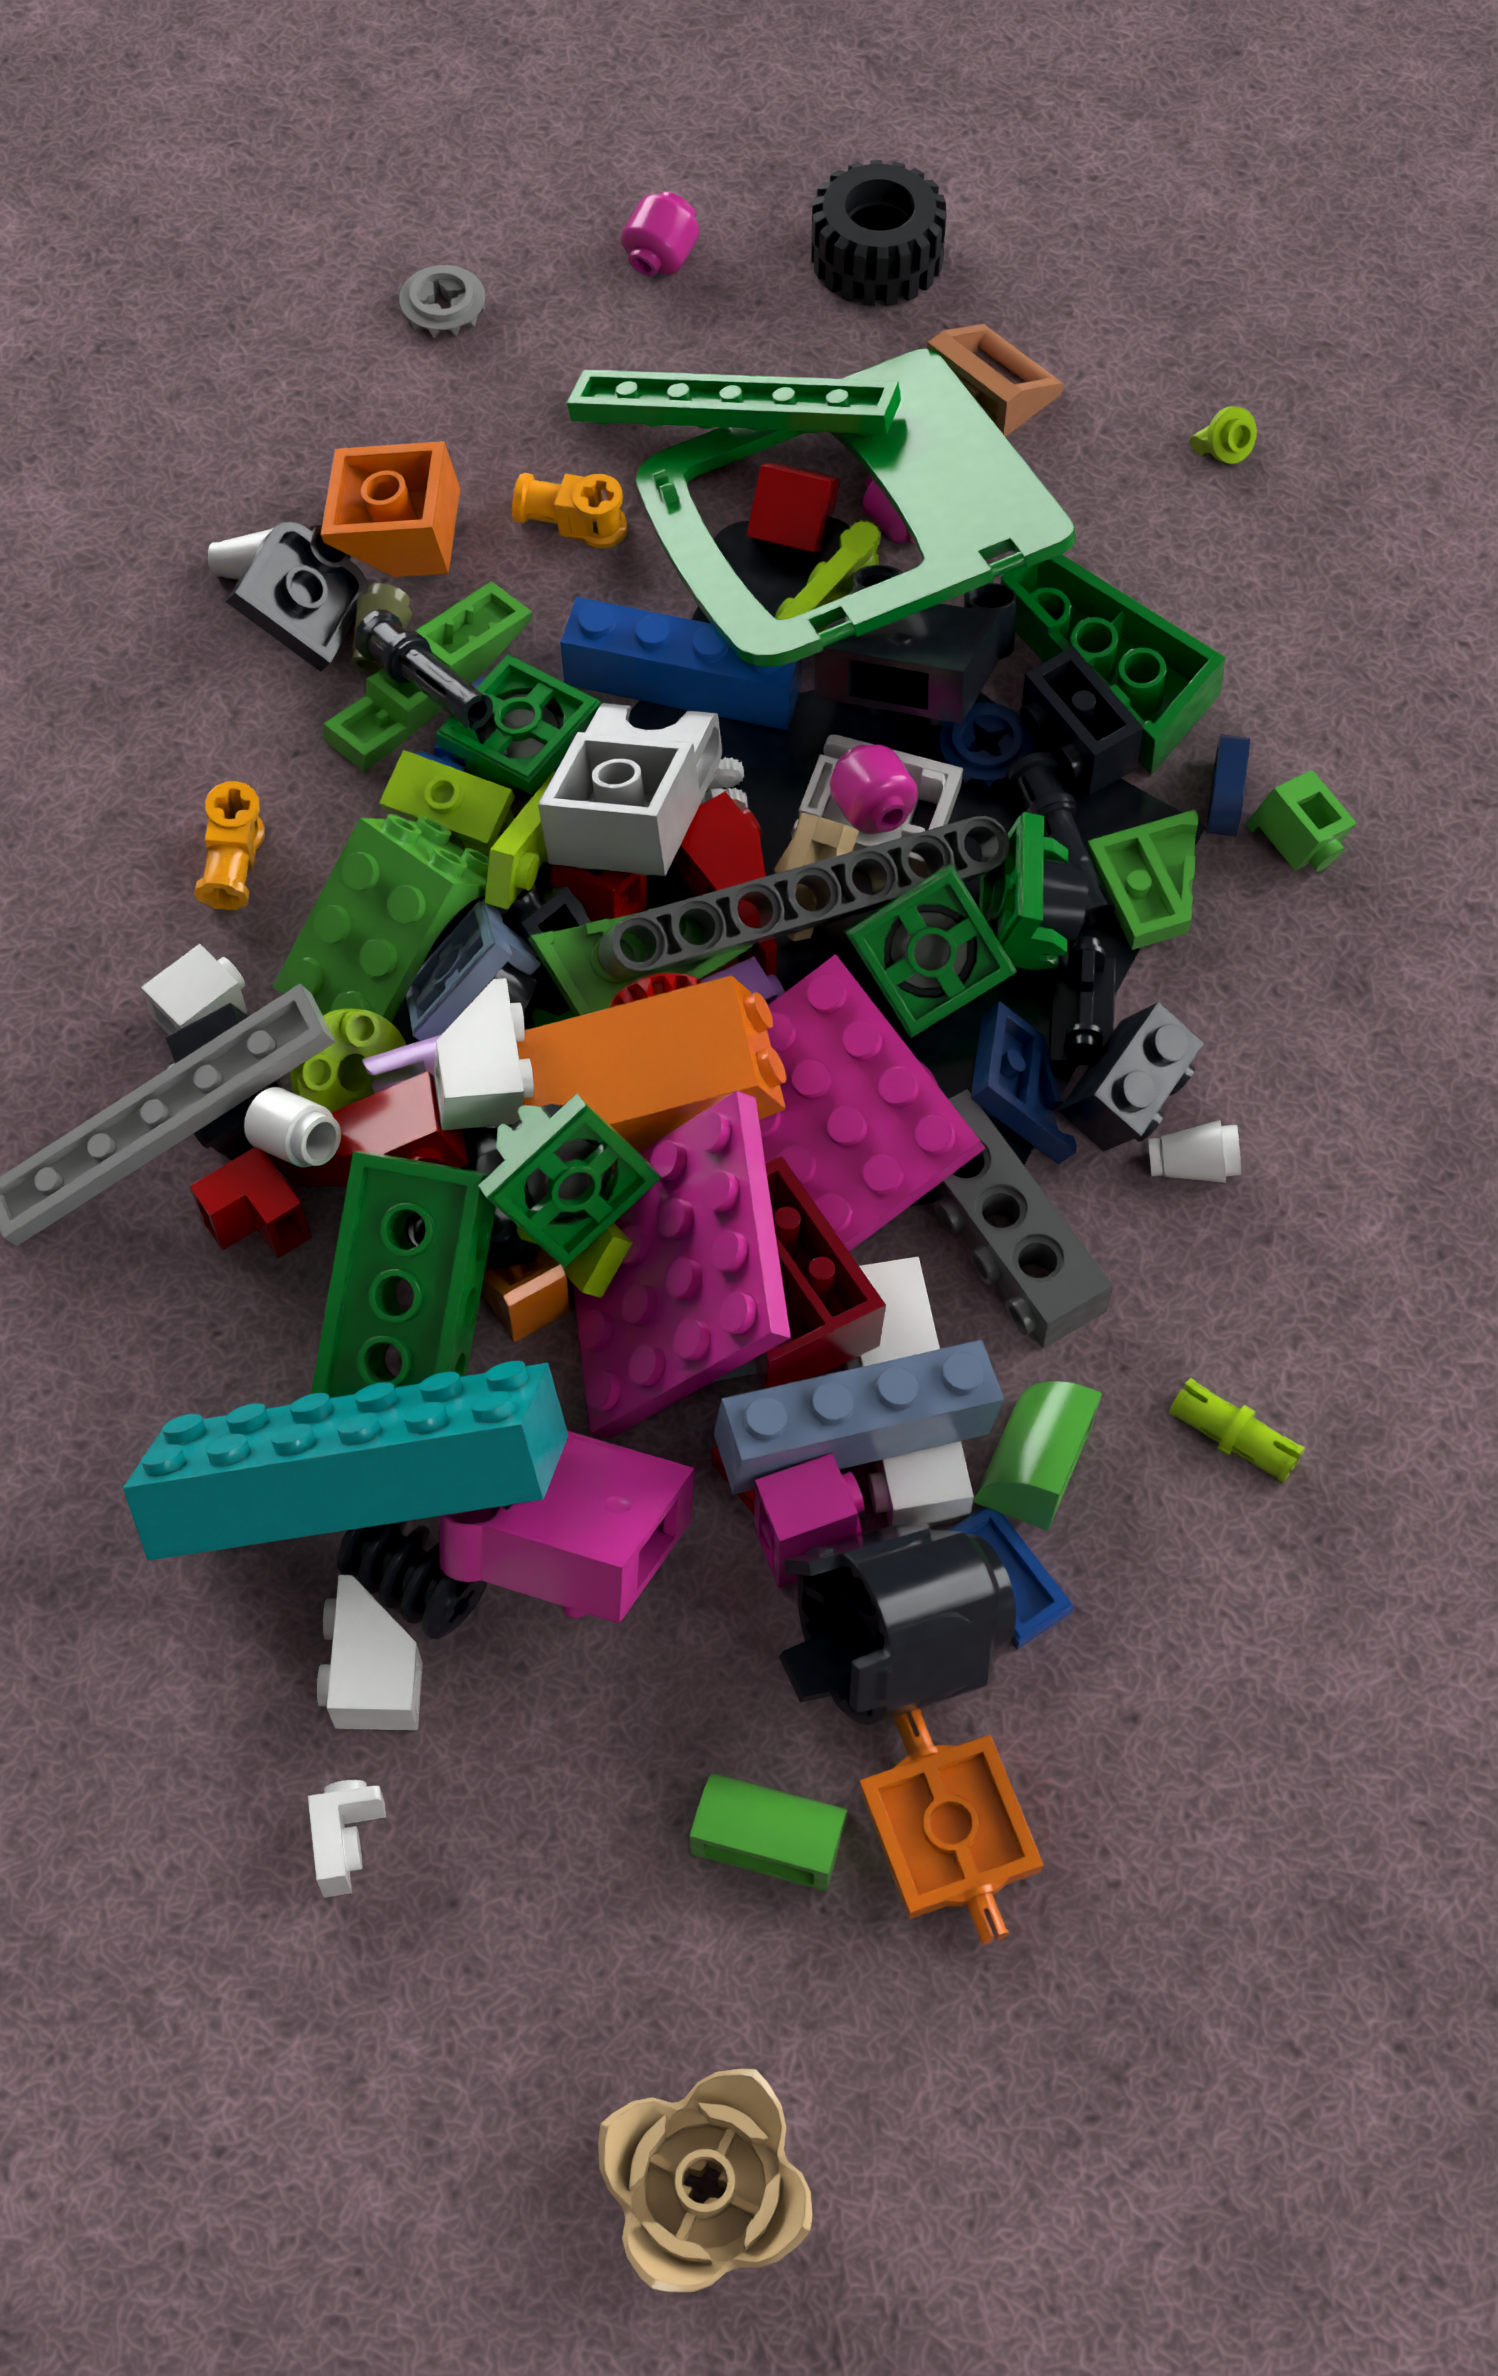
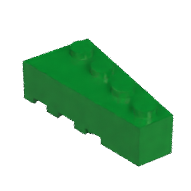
[1000,554,1226,775]

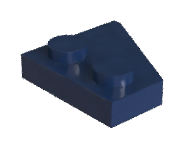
[971,1001,1077,1164]

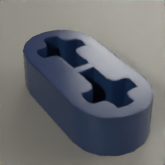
[1206,734,1250,837]

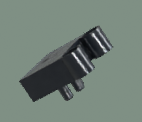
[815,565,1017,726]

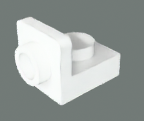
[308,1780,386,1898]

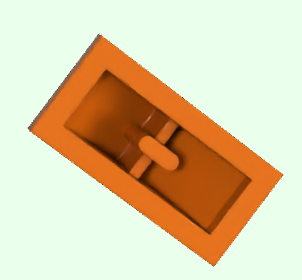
[481,1246,570,1343]

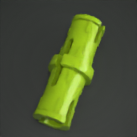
[1169,1378,1305,1484]

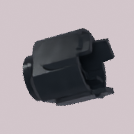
[779,1523,1016,1725]

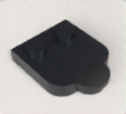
[226,522,368,672]

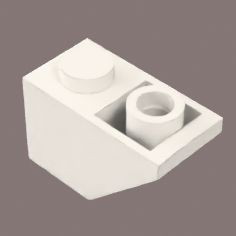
[434,978,534,1130]
[317,1575,423,1730]

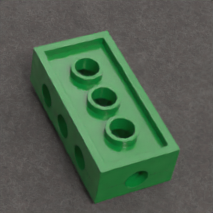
[311,1151,496,1398]

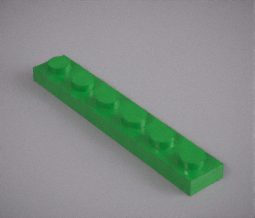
[567,370,901,436]

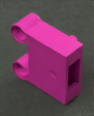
[439,1431,695,1624]

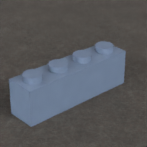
[714,1340,1004,1494]

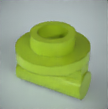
[1189,406,1257,464]

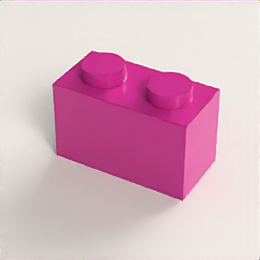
[754,1453,865,1588]

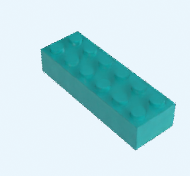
[123,1361,569,1561]

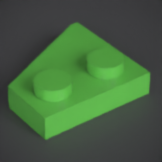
[1087,810,1198,950]

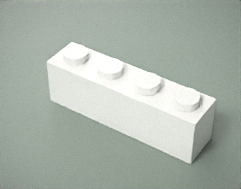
[843,1256,974,1527]

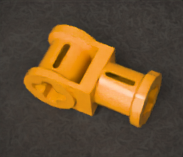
[512,473,628,548]
[194,781,265,910]

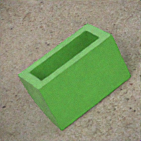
[973,1381,1102,1531]
[690,1773,848,1892]

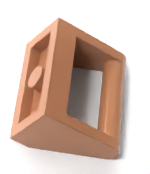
[927,324,1064,437]

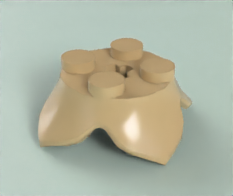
[598,2069,812,2293]

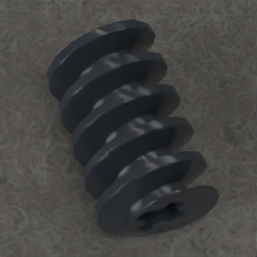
[337,1521,487,1639]

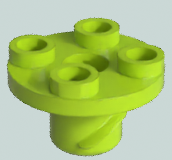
[291,1008,406,1113]

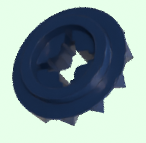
[939,703,1034,788]

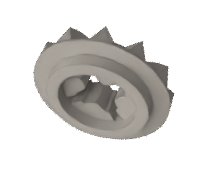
[399,265,485,338]

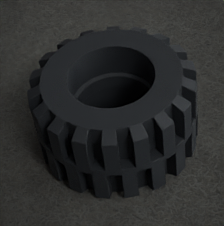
[811,160,947,306]

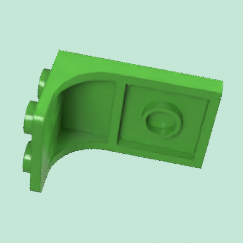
[272,814,489,1023]

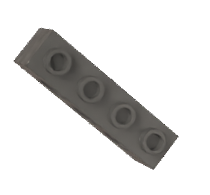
[929,1089,1113,1349]

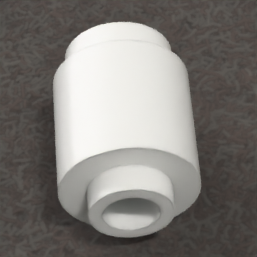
[244,1087,341,1167]

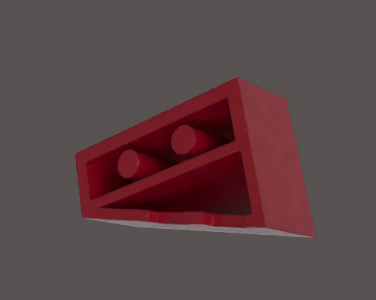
[754,1156,886,1389]

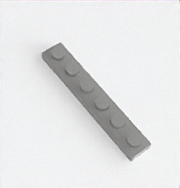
[0,984,335,1246]

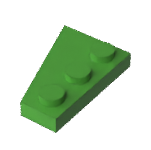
[527,907,752,1017]

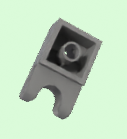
[538,703,722,876]

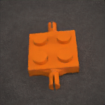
[859,1709,1044,1945]

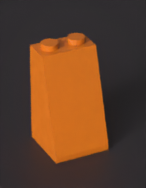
[516,975,786,1170]

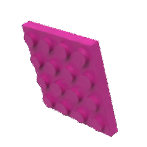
[759,954,986,1252]
[573,1091,791,1438]

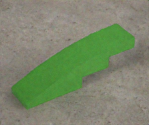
[323,581,532,772]

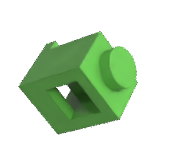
[1245,770,1357,872]

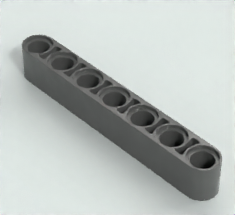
[598,816,1010,981]

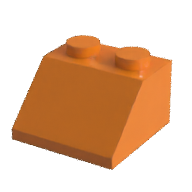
[321,441,460,577]

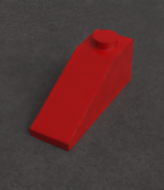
[671,791,777,976]
[264,1071,468,1187]

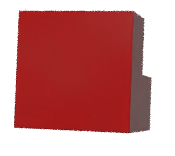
[746,462,841,552]
[190,1147,312,1259]

